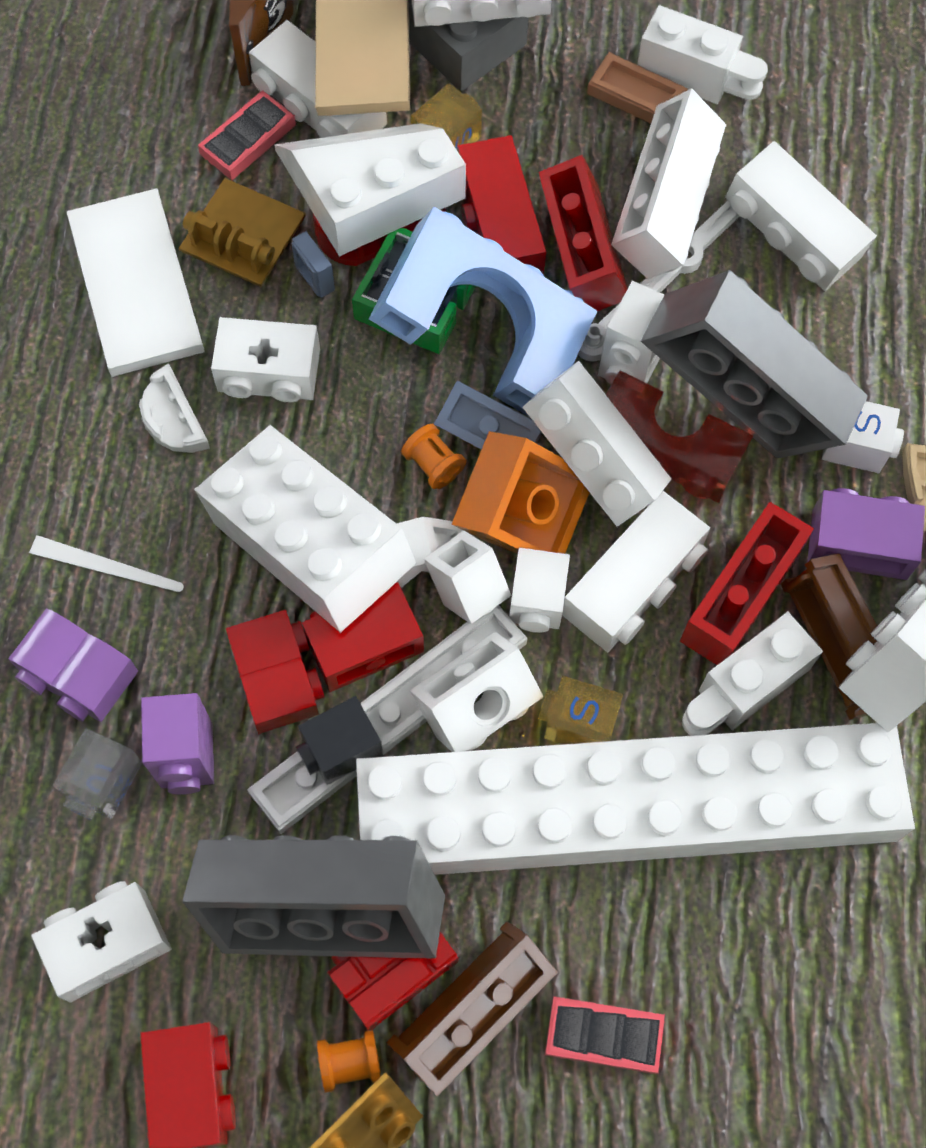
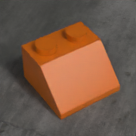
[451,431,590,554]

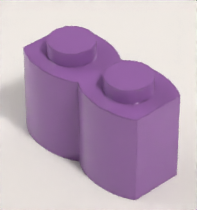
[8,608,138,722]

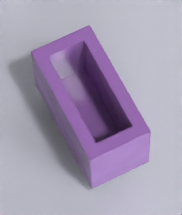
[807,488,925,580]
[141,693,214,794]

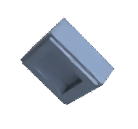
[291,231,335,298]

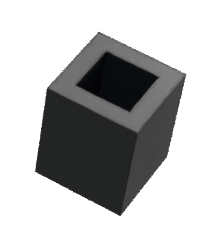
[295,696,383,785]

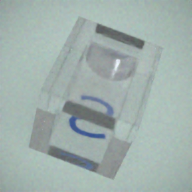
[53,728,142,820]

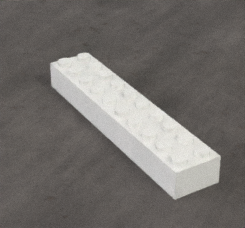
[356,723,915,875]

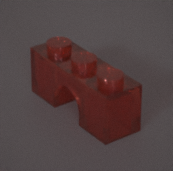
[606,370,753,503]

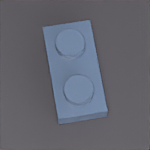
[434,381,542,450]

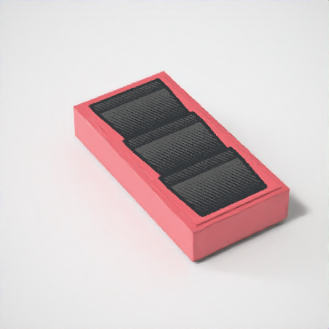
[198,90,296,180]
[545,996,665,1074]

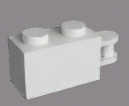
[637,5,768,104]
[682,612,823,736]

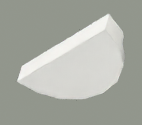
[139,363,210,453]

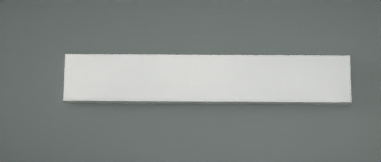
[247,605,528,834]

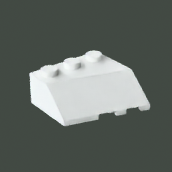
[275,123,466,256]

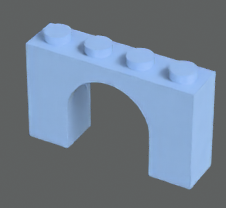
[369,207,597,418]

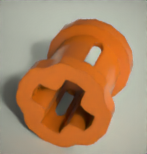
[401,423,466,489]
[317,1030,381,1093]

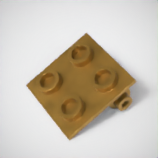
[179,178,306,287]
[310,1072,424,1148]

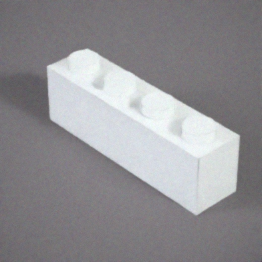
[611,88,726,279]

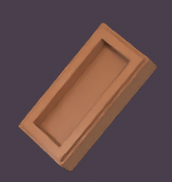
[587,52,688,123]

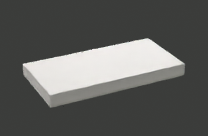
[66,188,205,377]

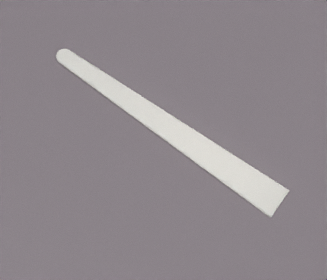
[29,535,184,592]

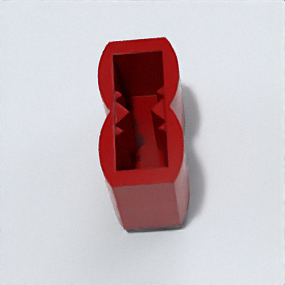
[226,610,325,734]

